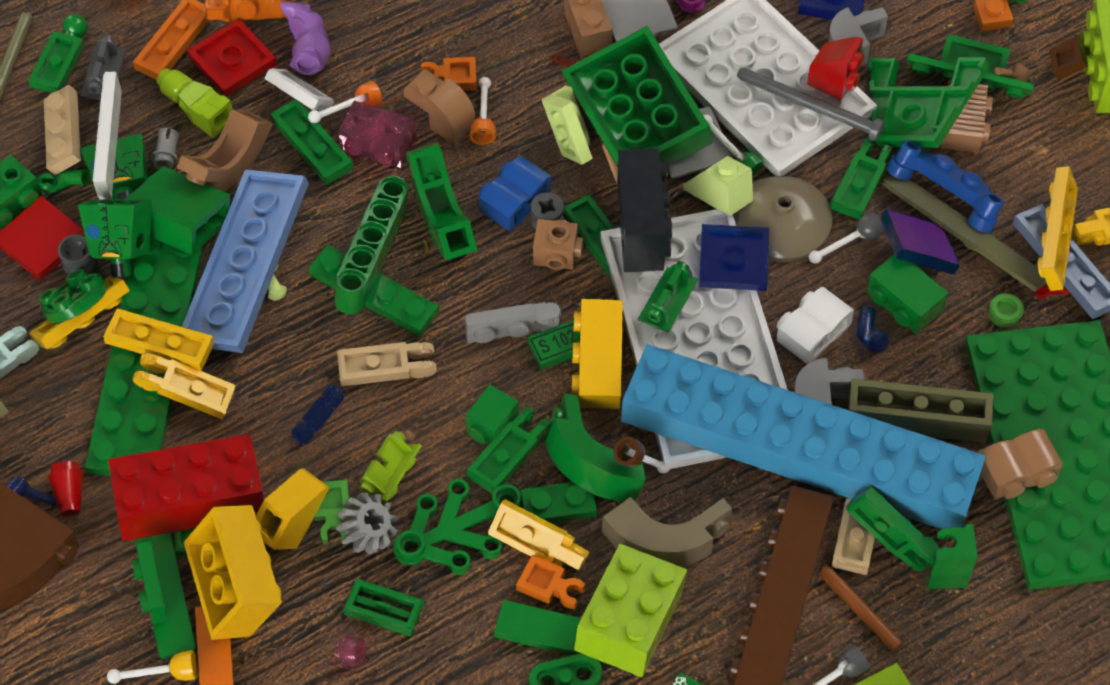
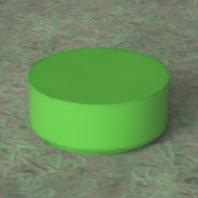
[988,293,1024,328]

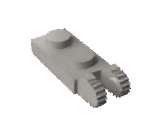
[465,302,561,343]

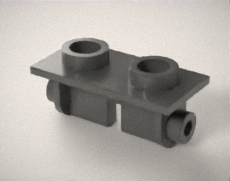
[80,35,126,100]

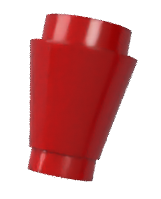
[48,461,84,517]

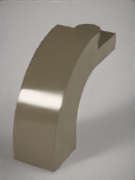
[602,497,732,567]

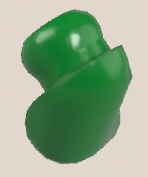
[38,169,89,194]

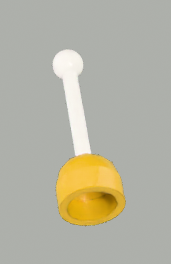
[107,650,198,684]

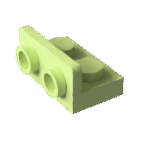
[542,85,593,165]

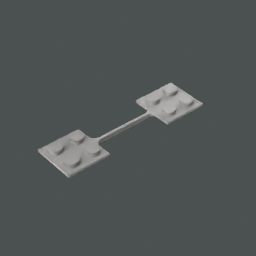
[602,0,732,180]

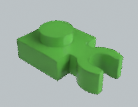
[314,480,349,545]

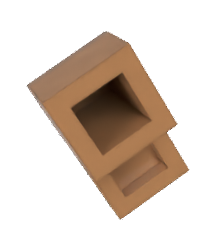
[404,69,475,146]

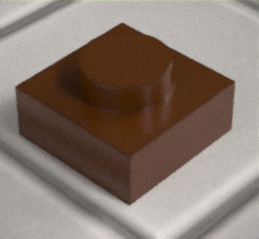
[1049,36,1088,80]

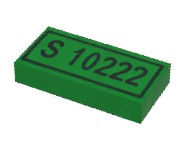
[527,320,580,371]

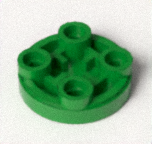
[38,269,107,323]

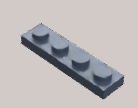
[1012,204,1110,319]

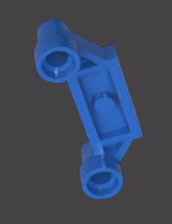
[886,140,1004,233]

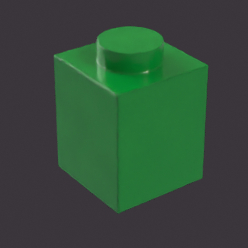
[466,385,519,445]

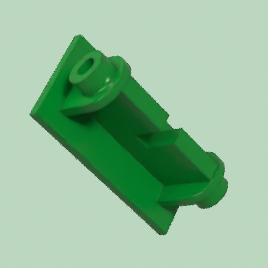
[638,261,698,333]

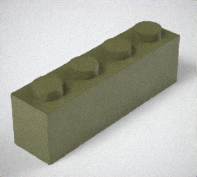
[847,379,993,443]

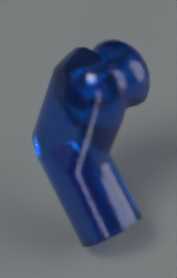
[856,306,890,353]

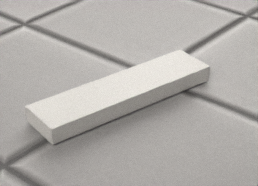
[93,72,122,199]

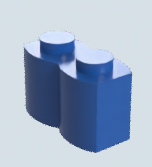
[478,156,552,231]

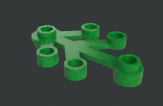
[393,478,521,575]

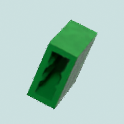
[125,166,230,255]

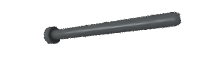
[737,68,885,142]

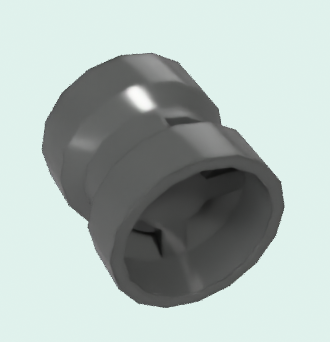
[58,234,97,276]

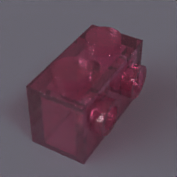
[339,100,416,168]

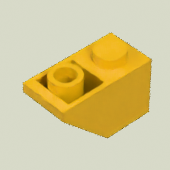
[256,469,330,550]

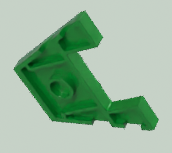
[868,57,990,148]

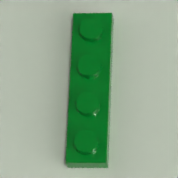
[308,245,439,337]

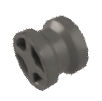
[531,192,564,230]

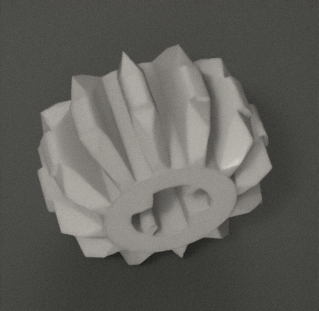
[336,492,399,554]

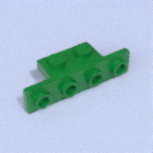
[906,34,1035,99]
[131,533,196,660]

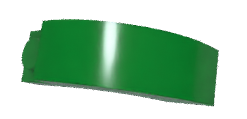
[405,142,478,261]
[545,394,646,502]

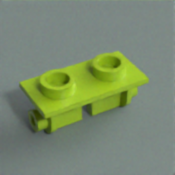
[359,431,422,502]

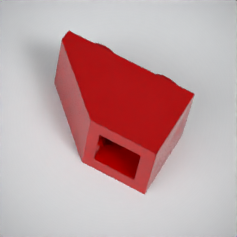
[807,36,864,101]

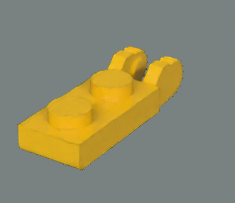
[132,353,236,420]

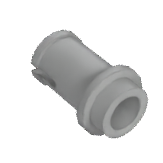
[151,128,179,170]

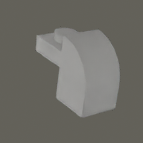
[828,7,888,67]
[794,358,864,405]

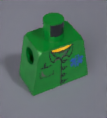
[80,134,148,199]
[78,199,152,277]

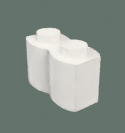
[776,286,854,364]

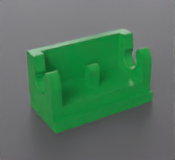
[926,524,978,589]

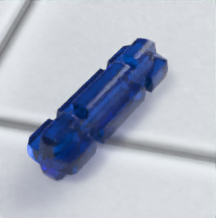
[292,384,344,445]

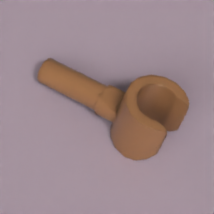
[994,62,1033,82]

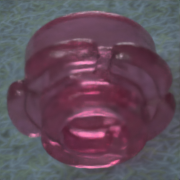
[335,633,366,670]

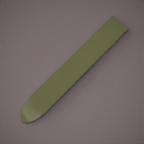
[881,176,1047,292]

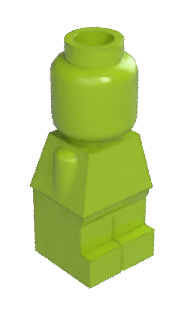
[156,68,233,138]

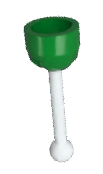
[703,115,764,177]

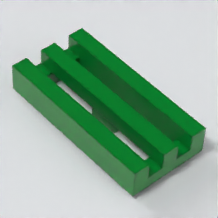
[343,578,425,637]

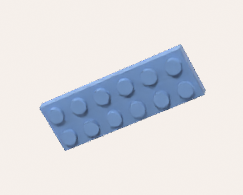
[182,169,309,353]

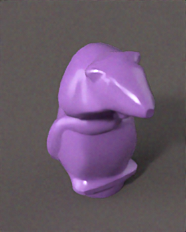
[280,1,331,75]

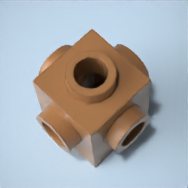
[533,219,583,270]

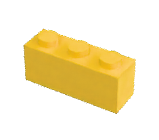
[572,299,623,409]

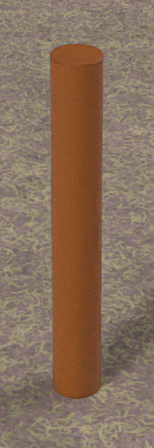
[818,565,904,653]

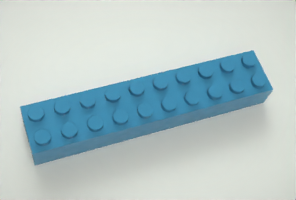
[621,344,986,529]

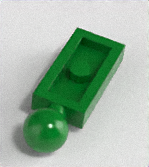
[28,14,88,93]

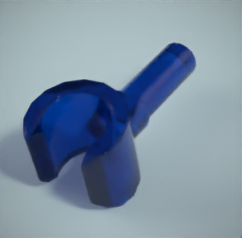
[6,476,56,505]

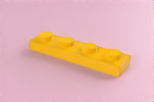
[1038,166,1078,291]

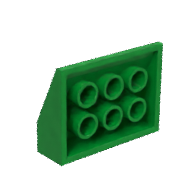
[561,26,713,167]

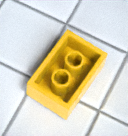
[184,505,282,640]

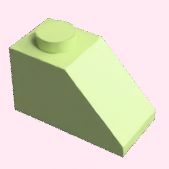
[683,156,753,216]

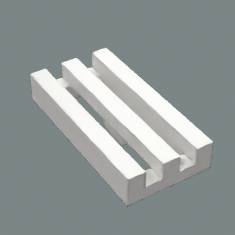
[264,68,334,111]

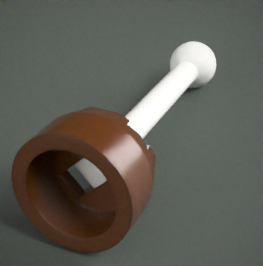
[614,436,670,474]

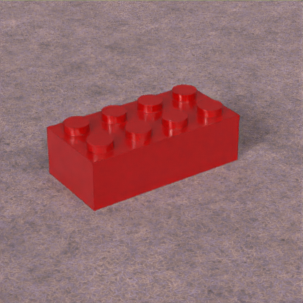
[108,434,264,542]

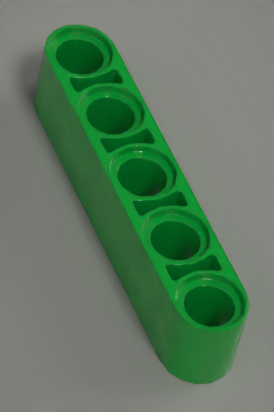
[334,176,408,314]

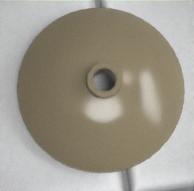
[733,176,832,262]

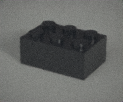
[617,148,672,272]

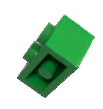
[0,155,42,228]
[866,251,949,334]

